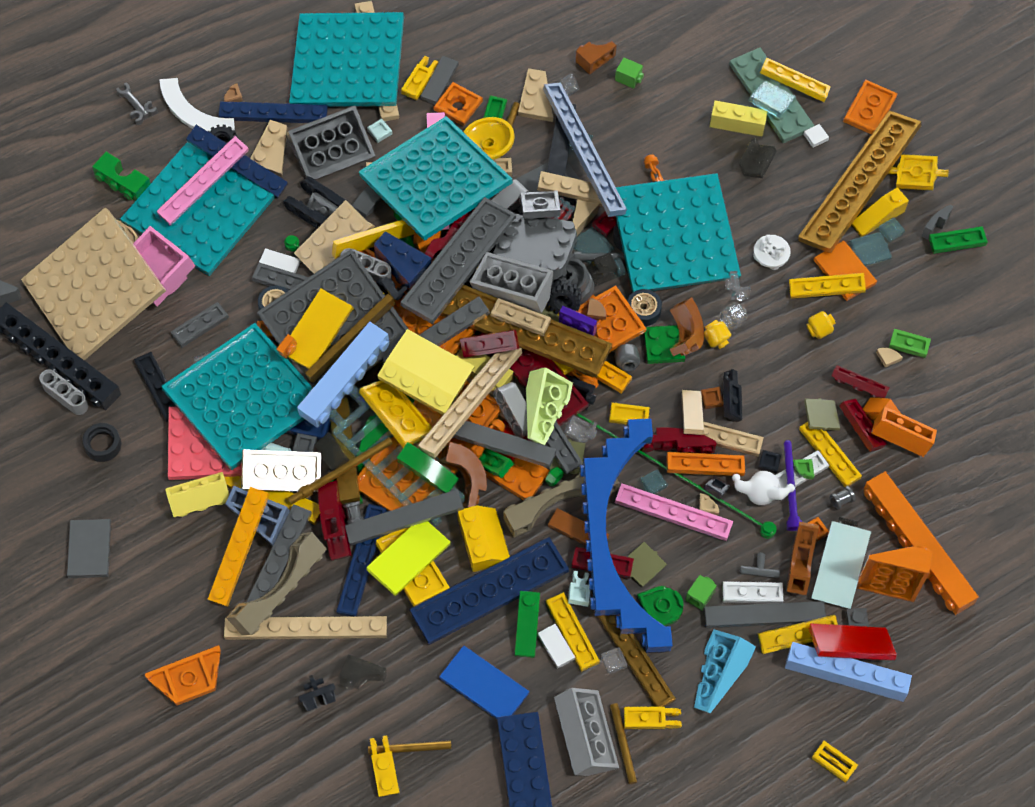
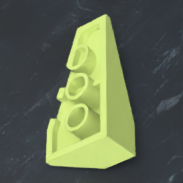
[526,367,573,445]

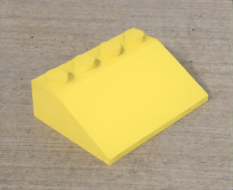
[377,329,474,415]

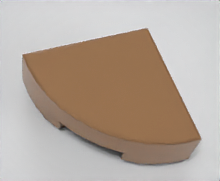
[224,83,243,102]
[587,298,606,320]

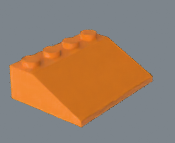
[856,546,933,602]

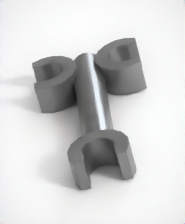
[116,83,158,125]

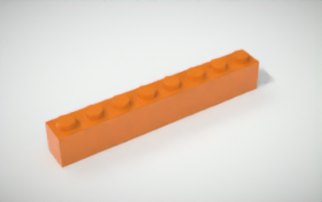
[863,471,979,615]

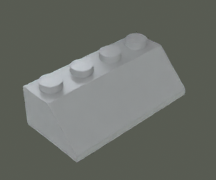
[470,252,553,313]
[554,688,619,776]

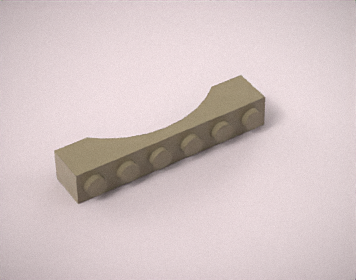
[503,474,619,538]
[226,532,327,635]

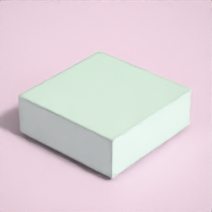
[367,119,392,143]

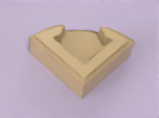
[876,348,903,367]
[699,493,719,516]

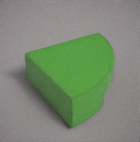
[793,459,814,479]

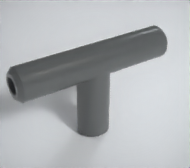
[740,552,780,578]

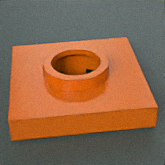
[434,82,483,126]

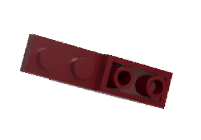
[640,427,717,454]
[318,480,352,561]

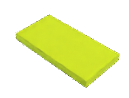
[366,521,451,596]

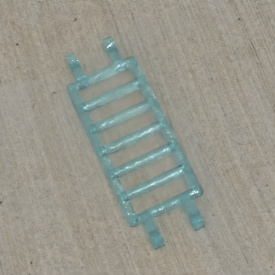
[329,385,465,527]

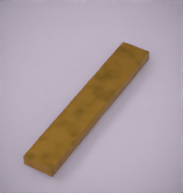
[305,294,395,383]
[331,398,360,504]
[597,615,676,707]

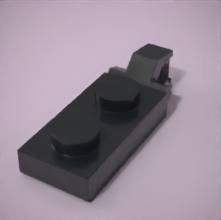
[723,369,742,422]

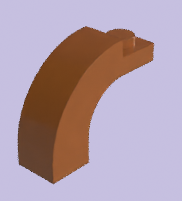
[670,297,704,356]
[440,442,487,508]
[787,521,819,595]

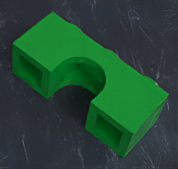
[92,152,151,201]

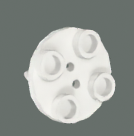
[753,235,790,270]

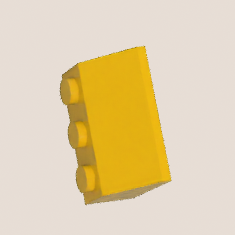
[458,505,510,572]

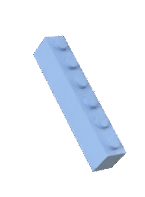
[297,322,390,428]
[785,642,912,702]

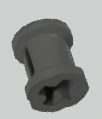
[830,486,856,510]
[343,501,364,524]

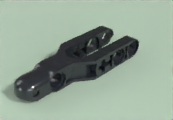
[283,176,375,251]

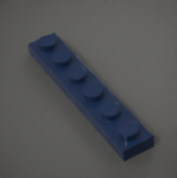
[219,101,328,123]
[186,124,288,199]

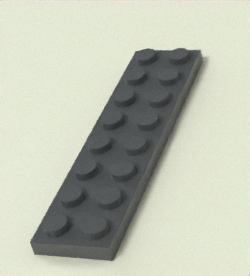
[401,197,516,324]

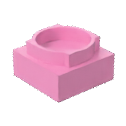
[133,226,195,307]

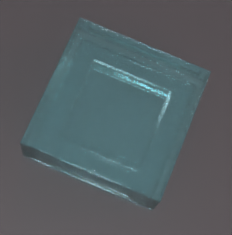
[879,217,905,242]
[641,469,668,494]

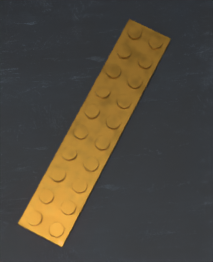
[798,111,921,253]
[440,285,612,378]

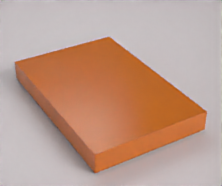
[843,79,898,134]
[814,241,877,301]

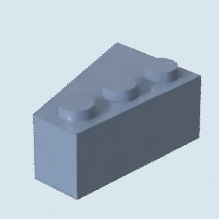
[225,486,290,546]

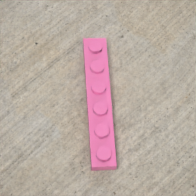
[157,136,249,226]
[615,484,733,541]

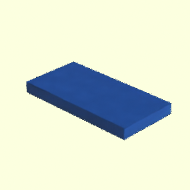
[440,646,529,719]

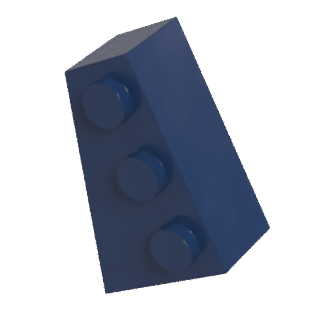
[374,231,431,293]

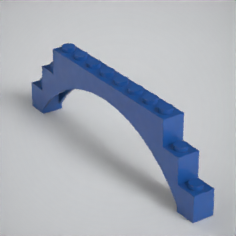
[580,419,673,653]

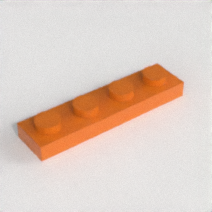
[666,452,745,476]

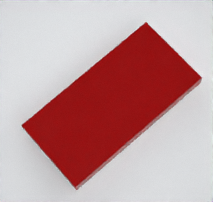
[808,623,897,660]

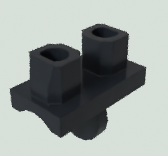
[298,675,336,712]

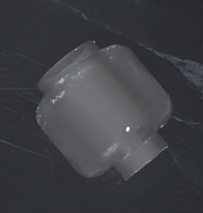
[719,303,747,331]

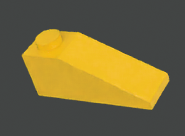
[851,187,909,237]

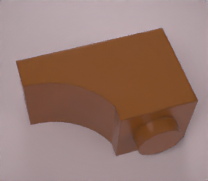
[576,41,617,74]

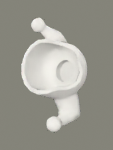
[732,471,795,505]

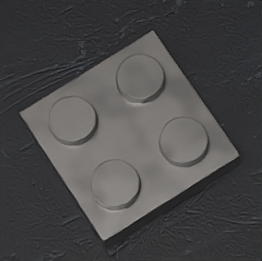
[521,190,561,219]

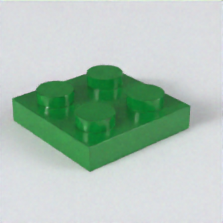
[644,325,685,364]

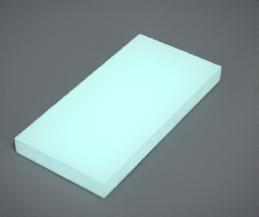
[811,521,871,609]

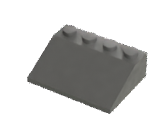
[286,106,375,180]

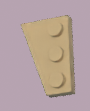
[518,68,553,122]
[250,120,287,177]

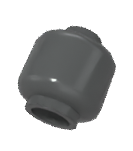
[614,343,640,372]

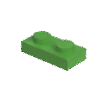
[889,329,931,358]

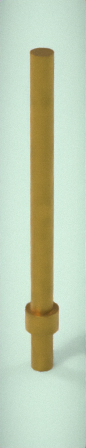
[288,437,393,504]

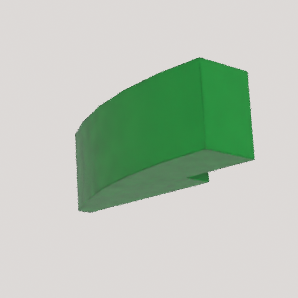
[397,442,459,493]

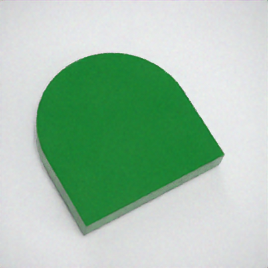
[637,586,684,627]

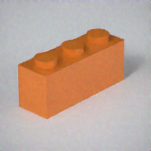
[872,406,937,457]

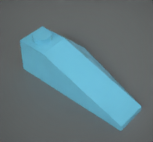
[694,629,756,713]

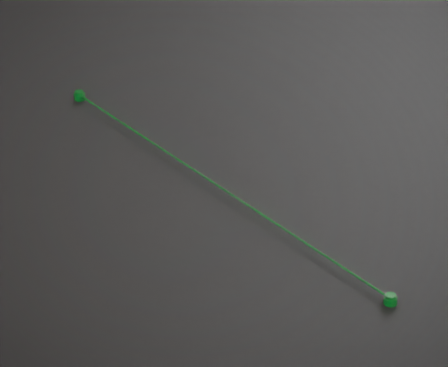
[284,235,777,539]

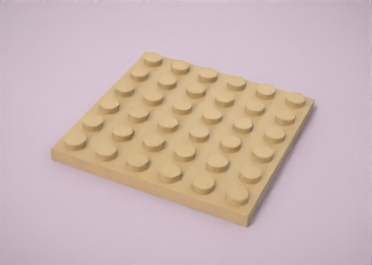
[21,208,166,360]

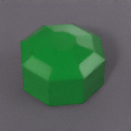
[545,467,563,487]

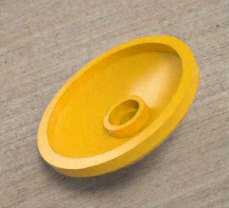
[464,117,515,160]

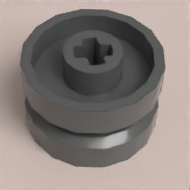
[552,258,594,304]

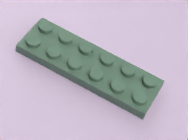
[729,48,814,143]

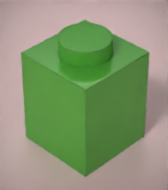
[615,58,644,89]
[685,575,717,611]

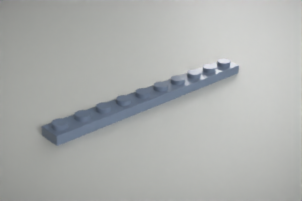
[543,82,627,217]

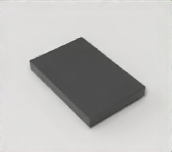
[67,519,111,578]

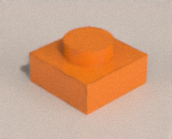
[276,334,297,359]

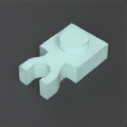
[568,571,590,607]

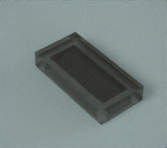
[314,432,349,471]

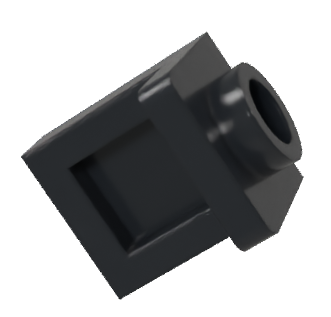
[573,378,597,410]

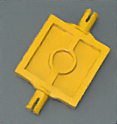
[888,155,949,190]

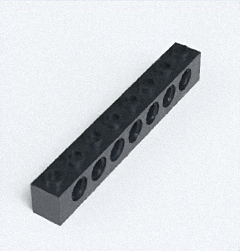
[0,302,121,411]

